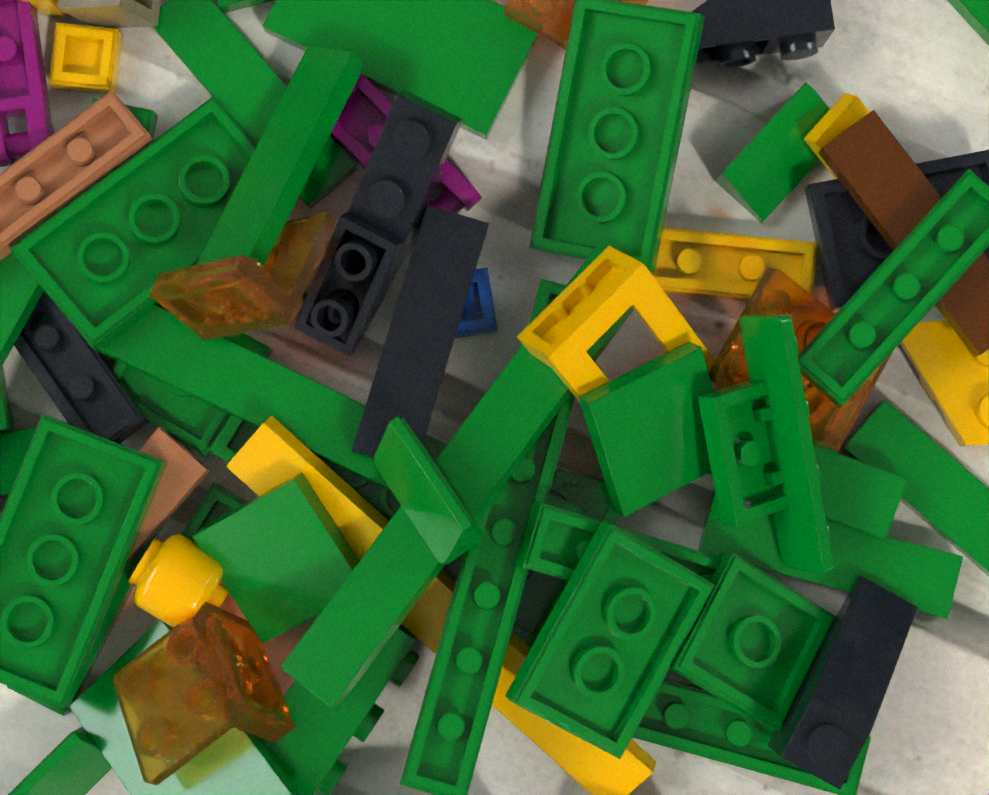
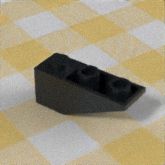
[691,0,835,68]

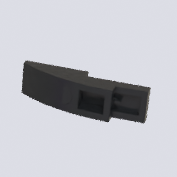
[294,90,463,357]

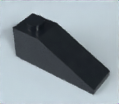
[767,575,918,790]

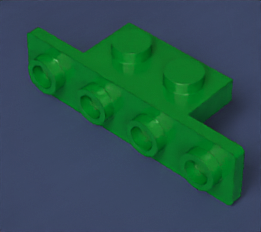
[698,313,834,575]

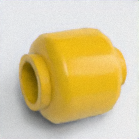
[128,534,228,630]

